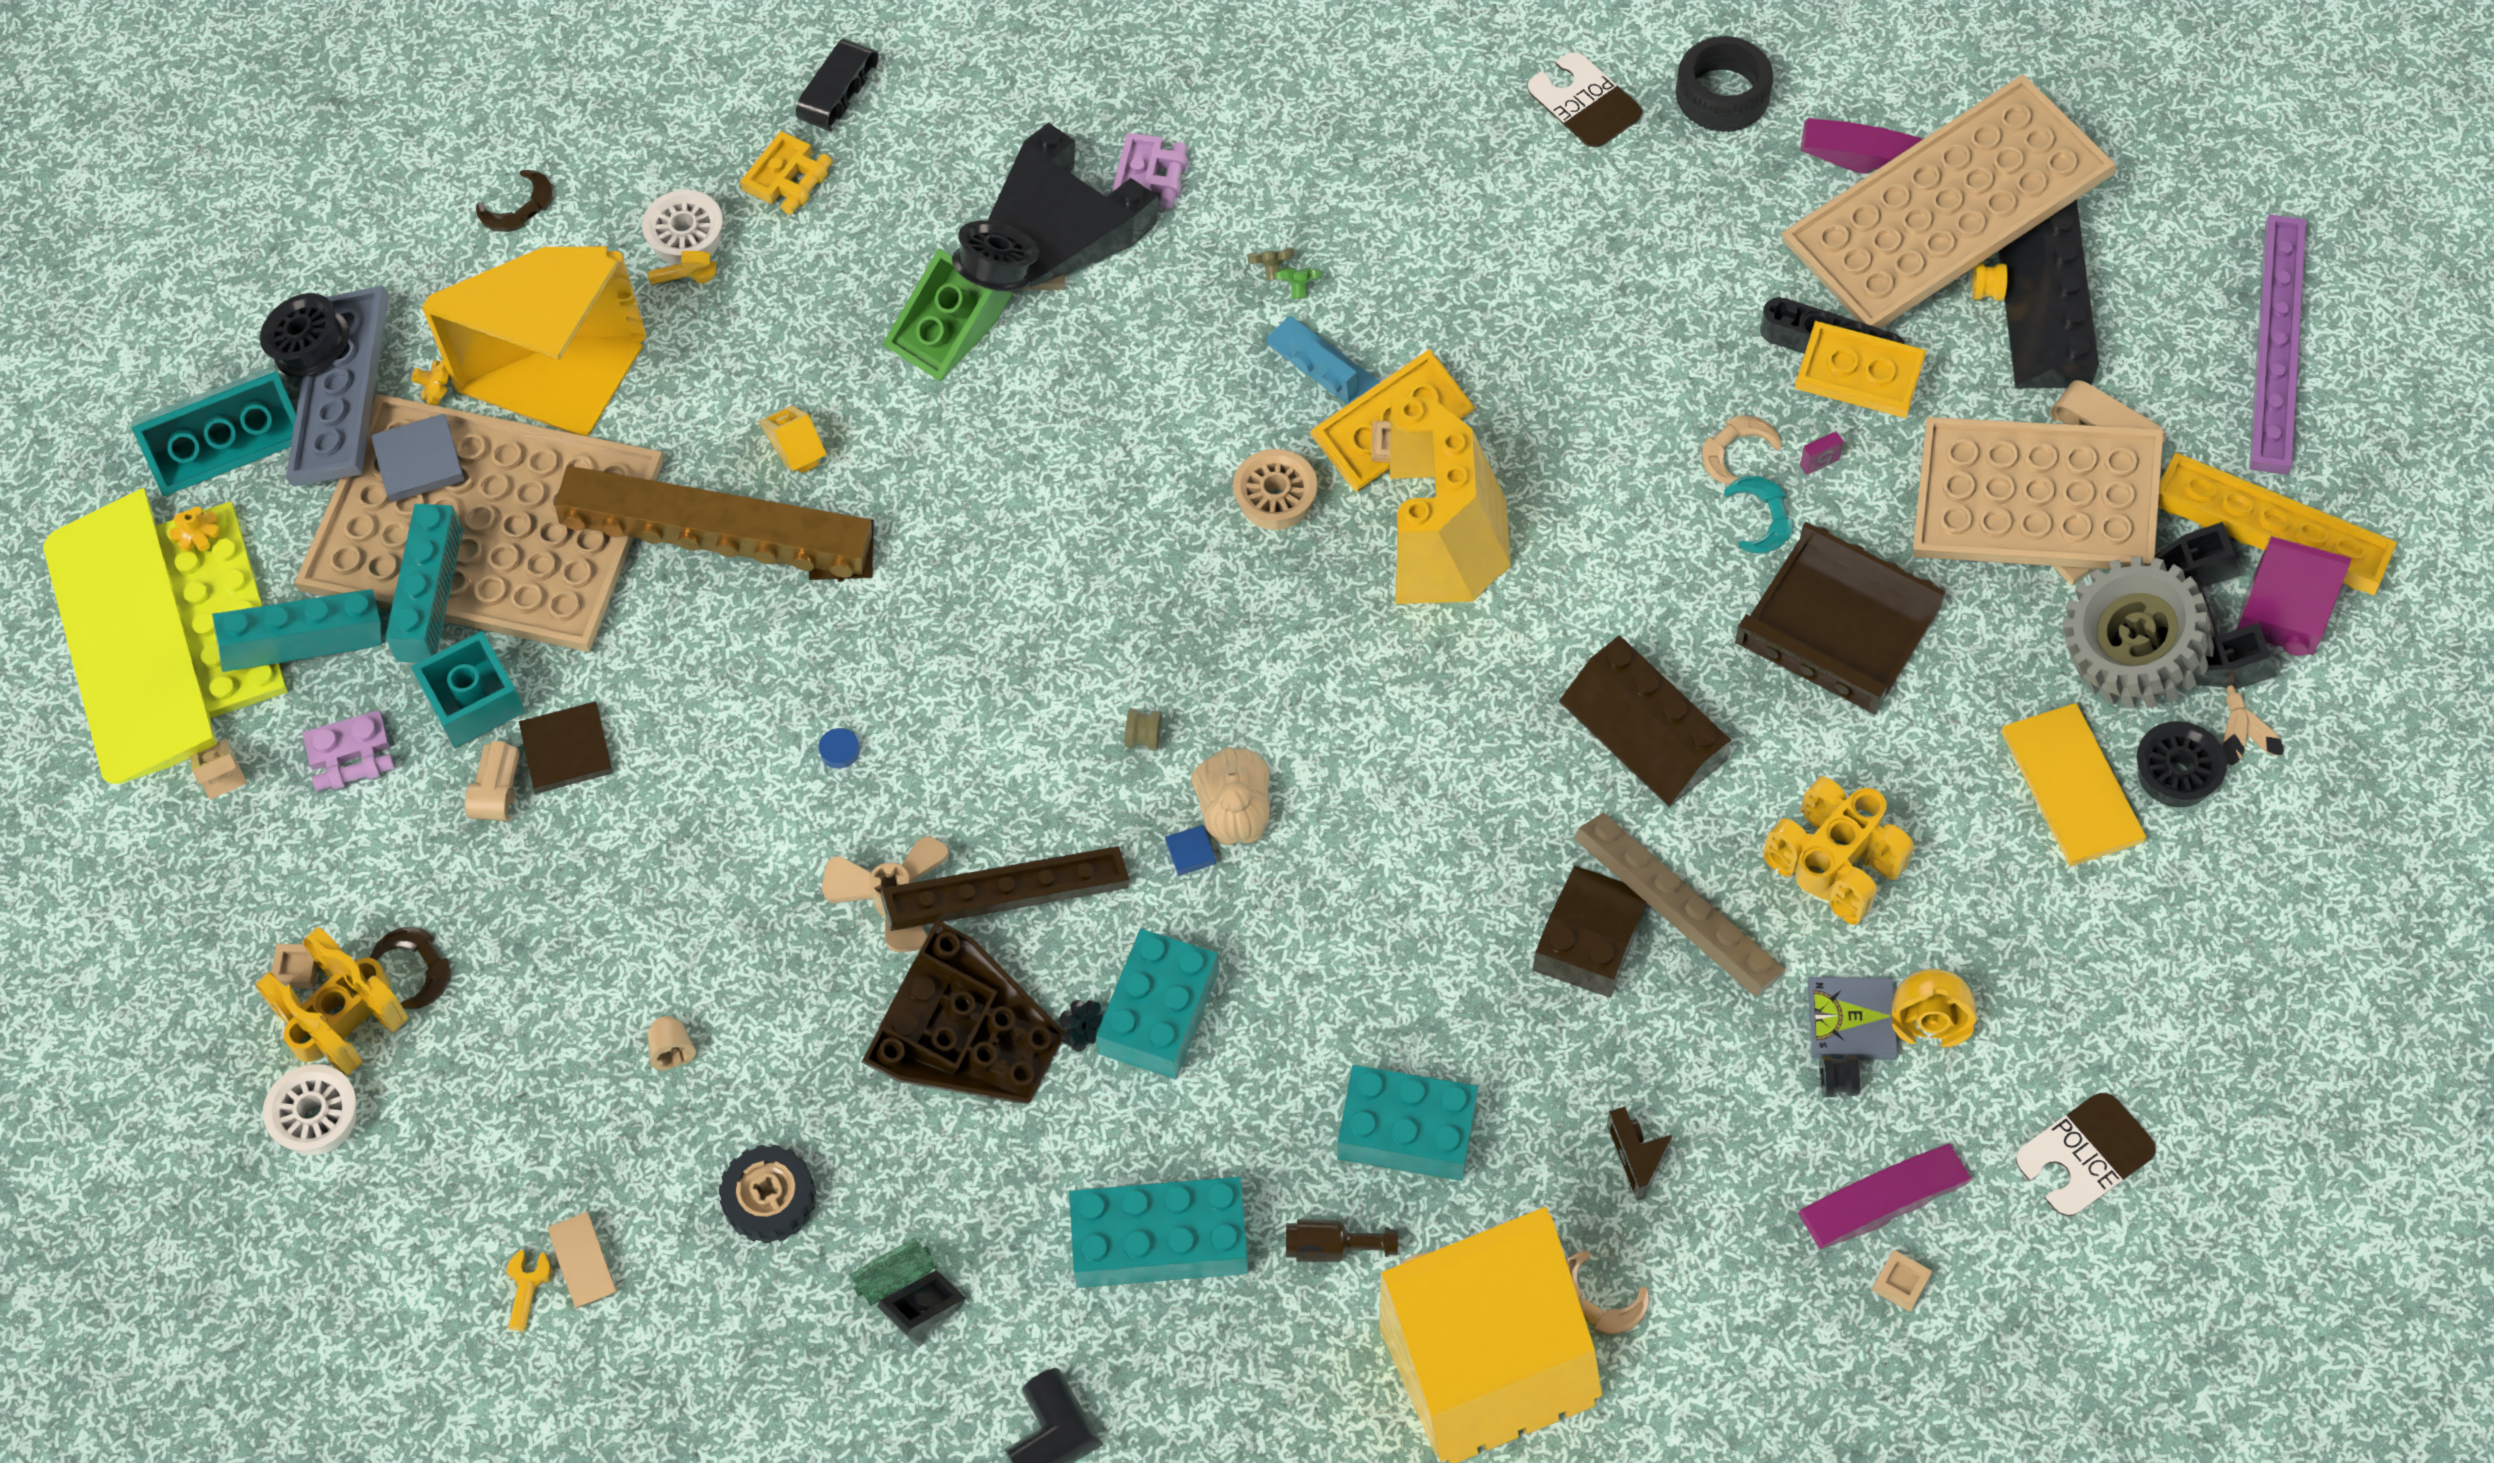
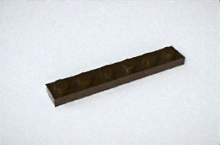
[881,846,1130,931]

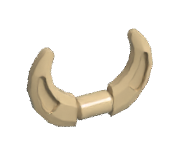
[1702,415,1781,485]
[1566,1251,1649,1335]

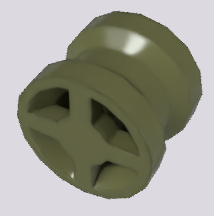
[1125,708,1162,751]

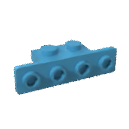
[1266,316,1380,404]

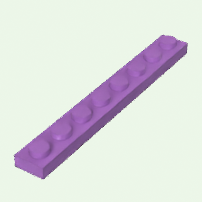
[2249,214,2306,475]

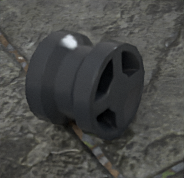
[1819,1054,1860,1097]

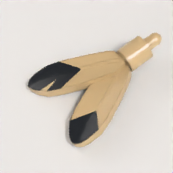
[2222,685,2284,765]

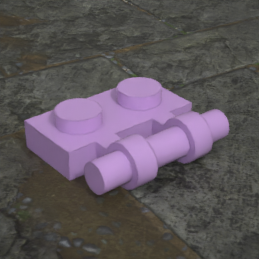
[1112,133,1188,209]
[302,710,395,791]

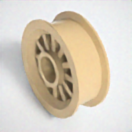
[1233,449,1318,530]

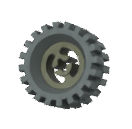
[2063,556,2214,709]

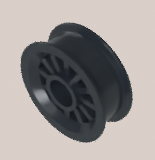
[952,220,1039,291]
[259,293,349,377]
[2136,721,2227,807]

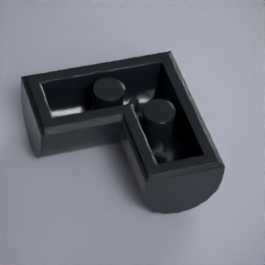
[1004,1368,1103,1463]

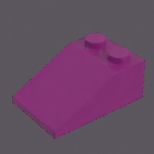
[2235,536,2351,656]

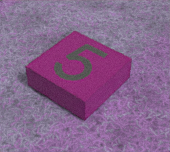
[1800,431,1844,475]

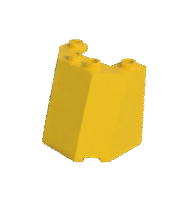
[1389,397,1511,604]

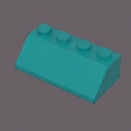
[131,365,296,497]

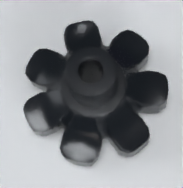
[1059,1000,1104,1052]

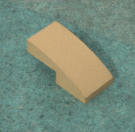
[547,1211,617,1308]

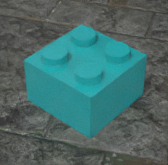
[410,631,525,748]

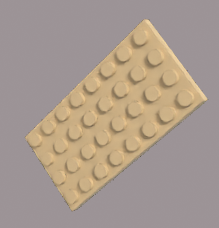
[1782,74,2116,329]

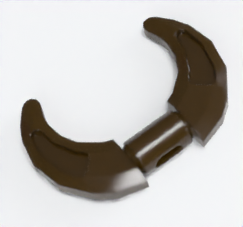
[476,170,553,232]
[370,927,451,1009]

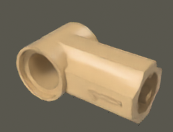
[465,741,520,822]

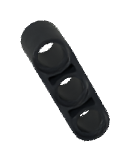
[796,38,879,132]

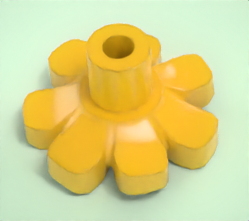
[411,359,449,406]
[170,506,220,552]

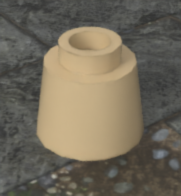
[647,1016,696,1071]

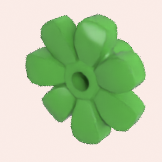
[1275,267,1322,299]

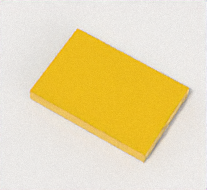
[1794,321,1927,418]

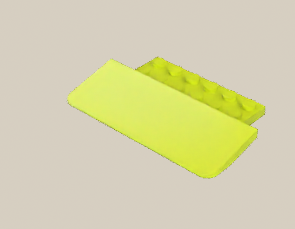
[43,487,288,784]

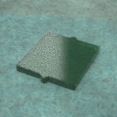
[849,1237,937,1306]

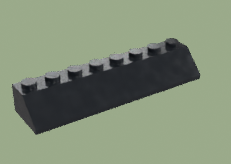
[1998,199,2099,389]

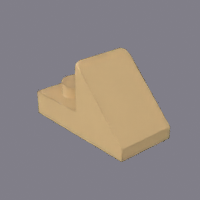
[190,737,247,800]

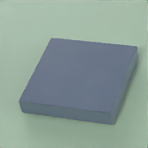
[371,413,465,503]

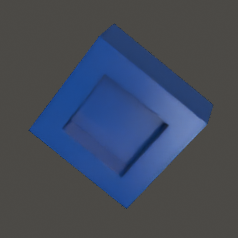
[1165,825,1216,876]

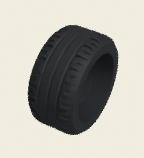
[1676,36,1773,132]

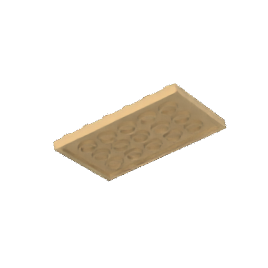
[1913,417,2163,569]

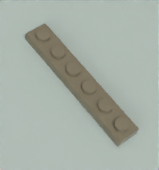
[1574,812,1785,997]

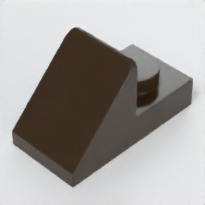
[1607,1106,1672,1201]

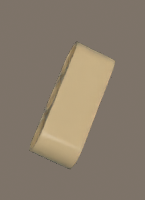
[2050,380,2166,445]

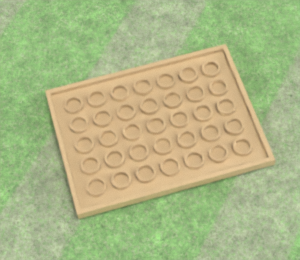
[294,394,664,652]

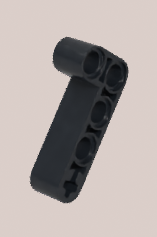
[1760,297,1905,354]

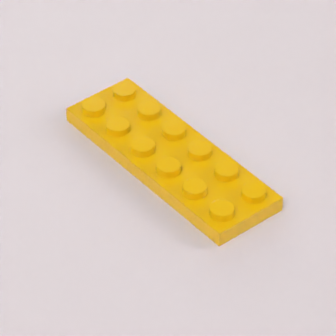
[2158,452,2397,595]

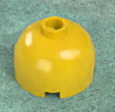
[1892,969,1976,1048]

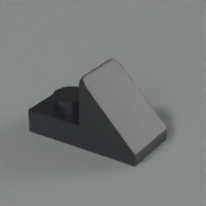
[877,1270,966,1348]

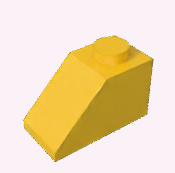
[758,405,827,473]

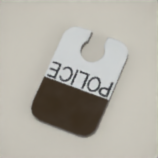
[1528,52,1642,148]
[2016,1093,2156,1216]

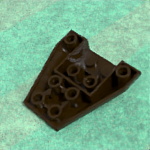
[861,919,1065,1104]

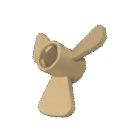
[822,836,949,953]

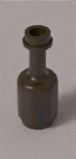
[1286,1219,1398,1263]

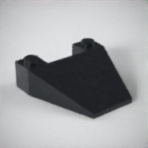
[988,122,1158,287]
[2113,522,2277,689]

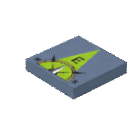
[1807,977,1897,1060]

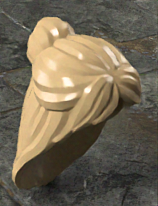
[1191,747,1270,845]

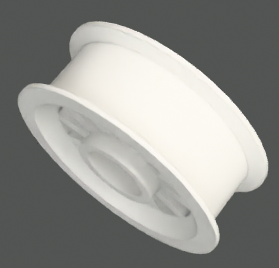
[642,190,723,265]
[263,1064,357,1155]

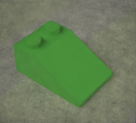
[882,248,1013,381]

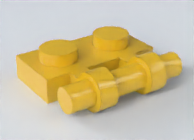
[740,131,833,215]

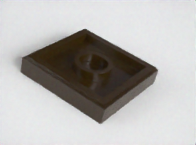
[518,701,613,794]

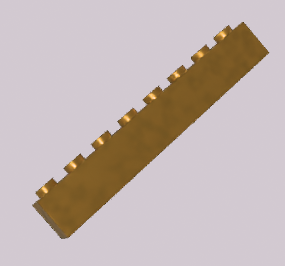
[555,465,872,578]

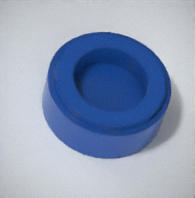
[819,728,860,769]

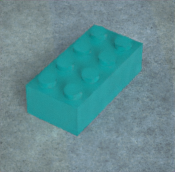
[1069,1176,1248,1288]

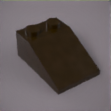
[1533,865,1647,998]

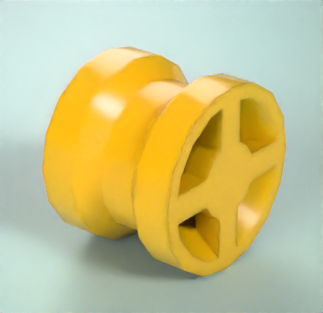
[1971,263,2007,302]

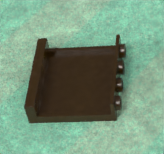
[1735,521,1946,715]

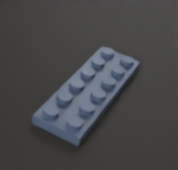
[286,286,389,487]

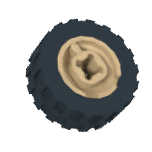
[719,1145,816,1243]

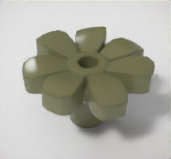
[1247,248,1295,281]

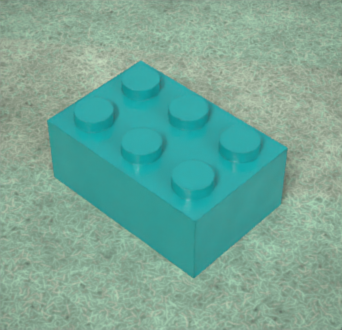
[1096,928,1219,1080]
[1337,1064,1478,1181]

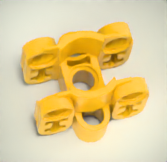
[1763,776,1914,925]
[254,926,409,1077]

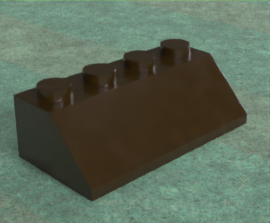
[1559,635,1731,808]

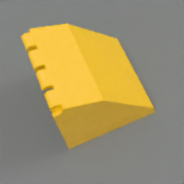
[422,246,647,437]
[1379,1206,1602,1463]

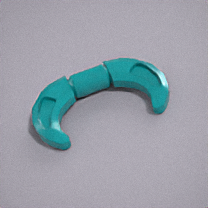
[1724,476,1793,553]

